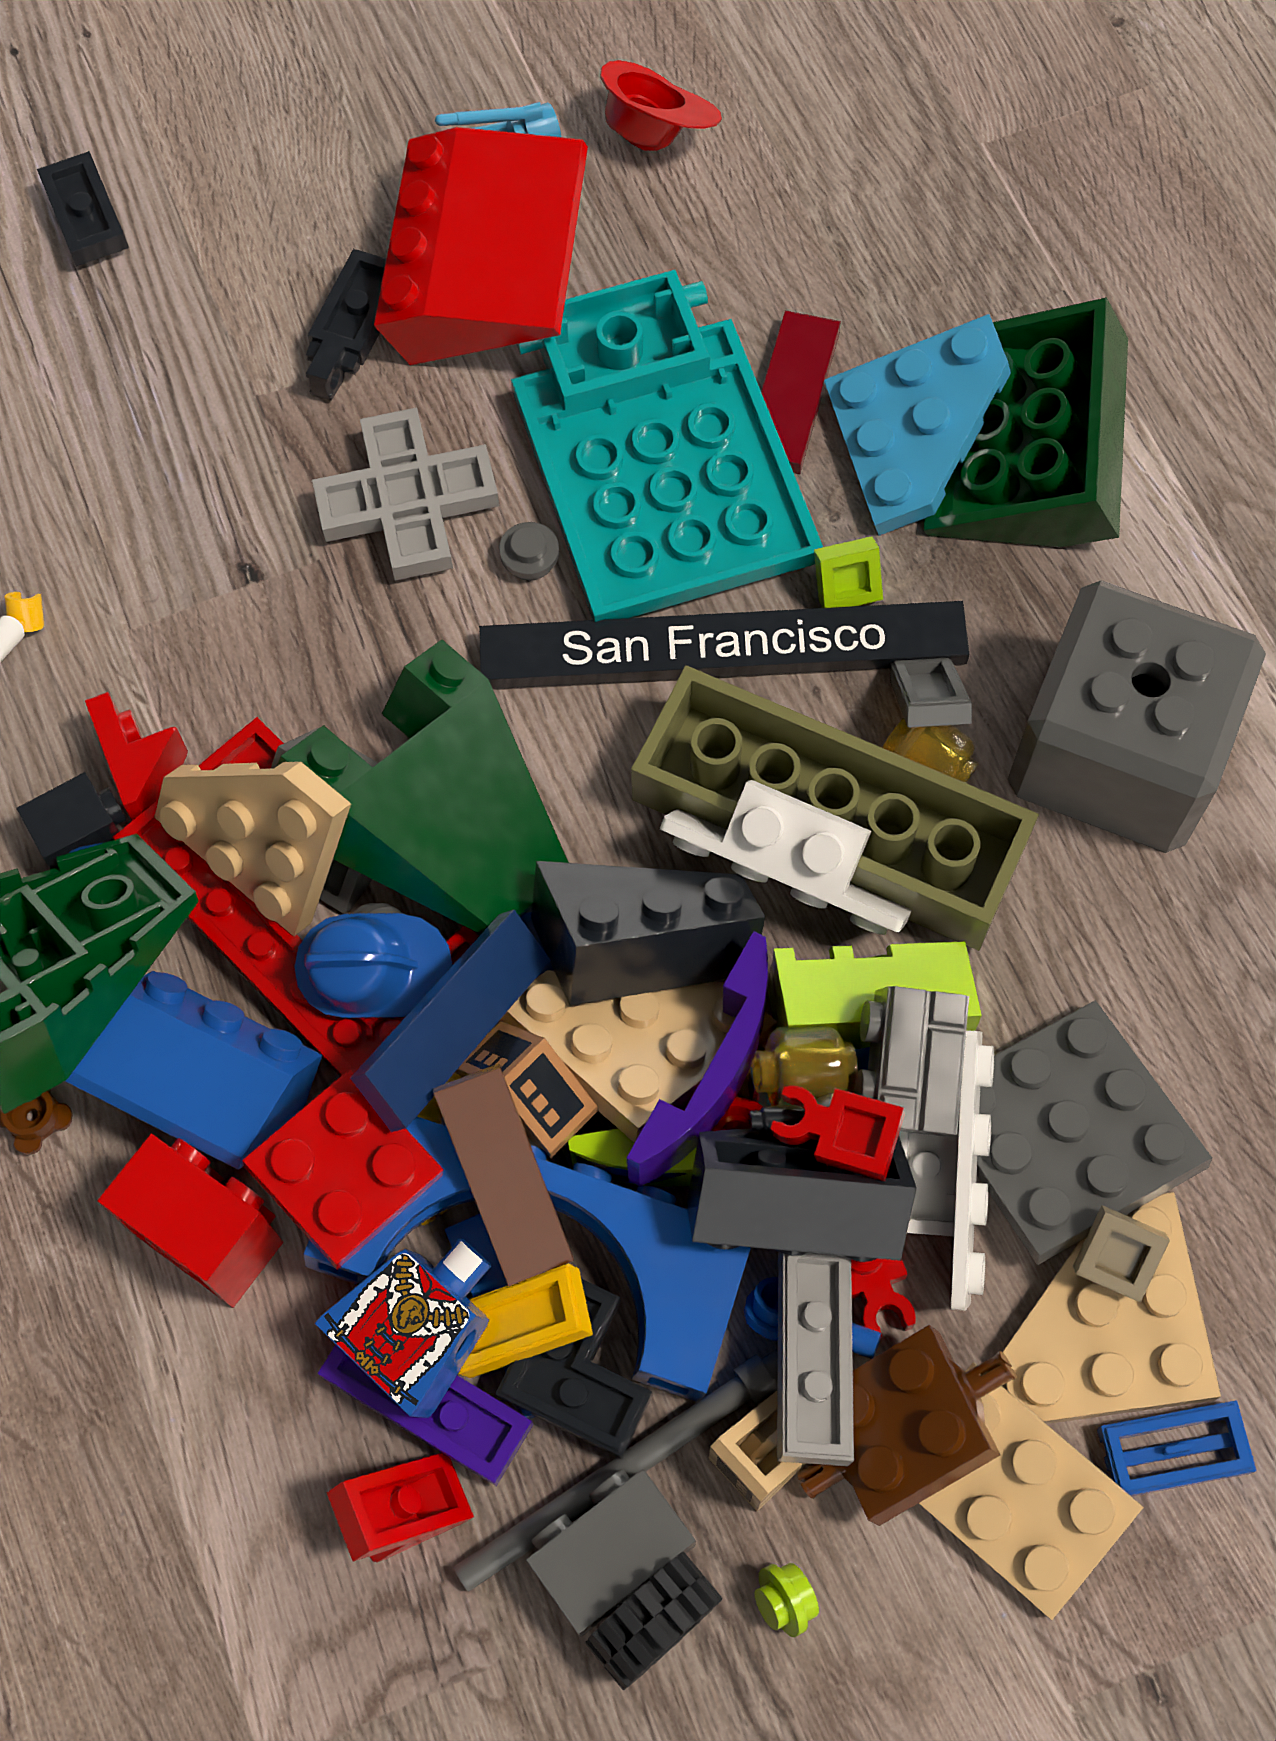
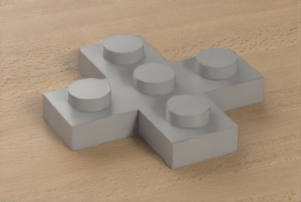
[312,407,499,580]

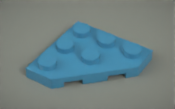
[824,314,1011,536]

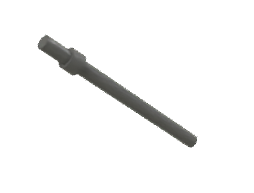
[454,1348,778,1592]

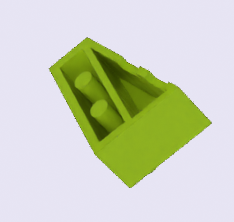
[768,941,982,1062]

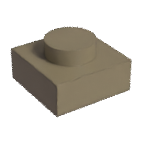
[1073,1205,1170,1303]

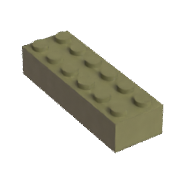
[631,665,1039,951]

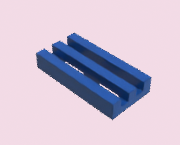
[1097,1400,1257,1496]

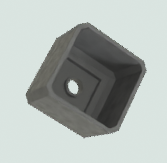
[1008,580,1266,853]

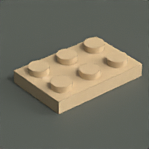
[919,1362,1144,1620]

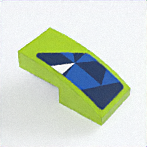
[568,1129,696,1187]

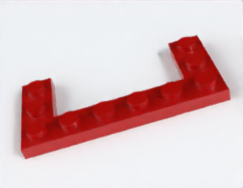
[113,717,479,1076]

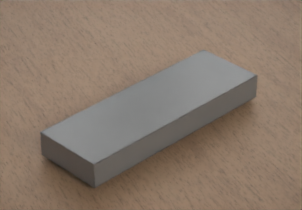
[777,1251,854,1466]

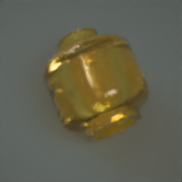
[882,718,979,783]
[752,1025,858,1106]

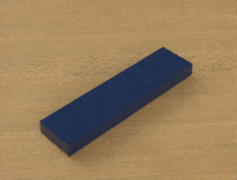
[350,909,551,1132]

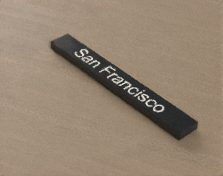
[479,601,970,689]

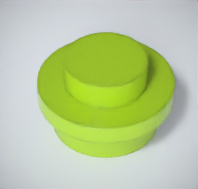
[754,1563,819,1637]

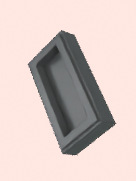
[890,658,972,727]

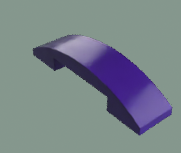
[627,931,768,1187]

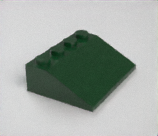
[924,297,1128,547]

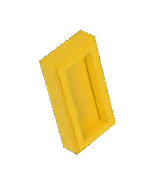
[459,1263,593,1378]

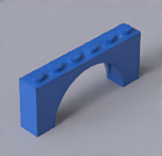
[304,1114,751,1402]

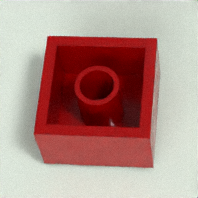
[97,1133,284,1308]

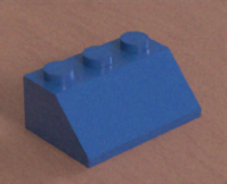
[66,971,322,1170]

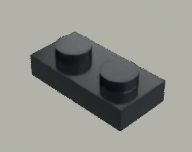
[37,151,129,267]

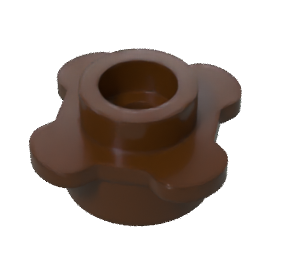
[0,1089,73,1155]

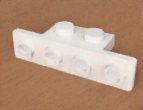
[660,780,912,935]
[899,1030,994,1311]

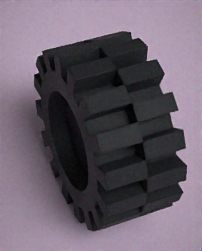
[585,1552,723,1691]

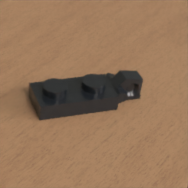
[306,248,386,401]

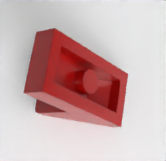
[85,692,188,821]
[326,1453,474,1562]

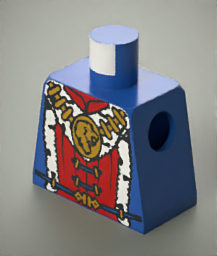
[315,1238,491,1418]

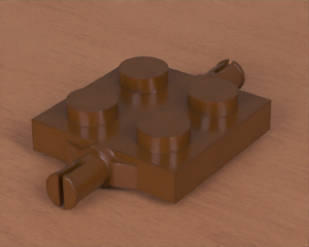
[797,1325,1017,1526]

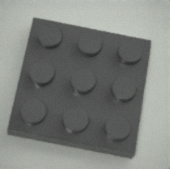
[977,1000,1212,1265]

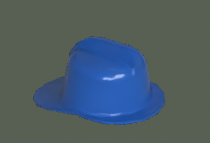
[294,913,453,1018]

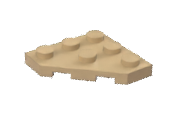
[155,762,351,937]
[499,970,777,1143]
[1002,1192,1221,1424]

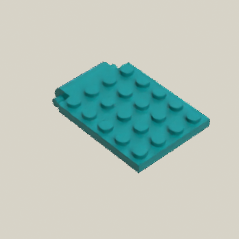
[511,270,823,622]

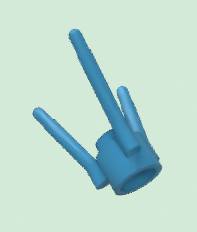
[435,102,561,137]

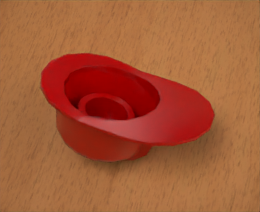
[600,60,722,151]

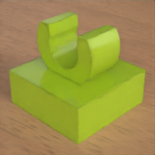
[814,536,883,608]

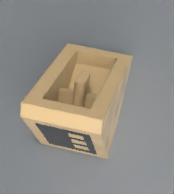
[709,1391,806,1511]

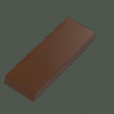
[433,1063,574,1286]

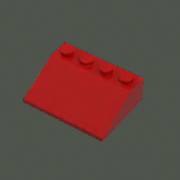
[374,127,588,365]

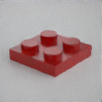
[242,1068,444,1270]

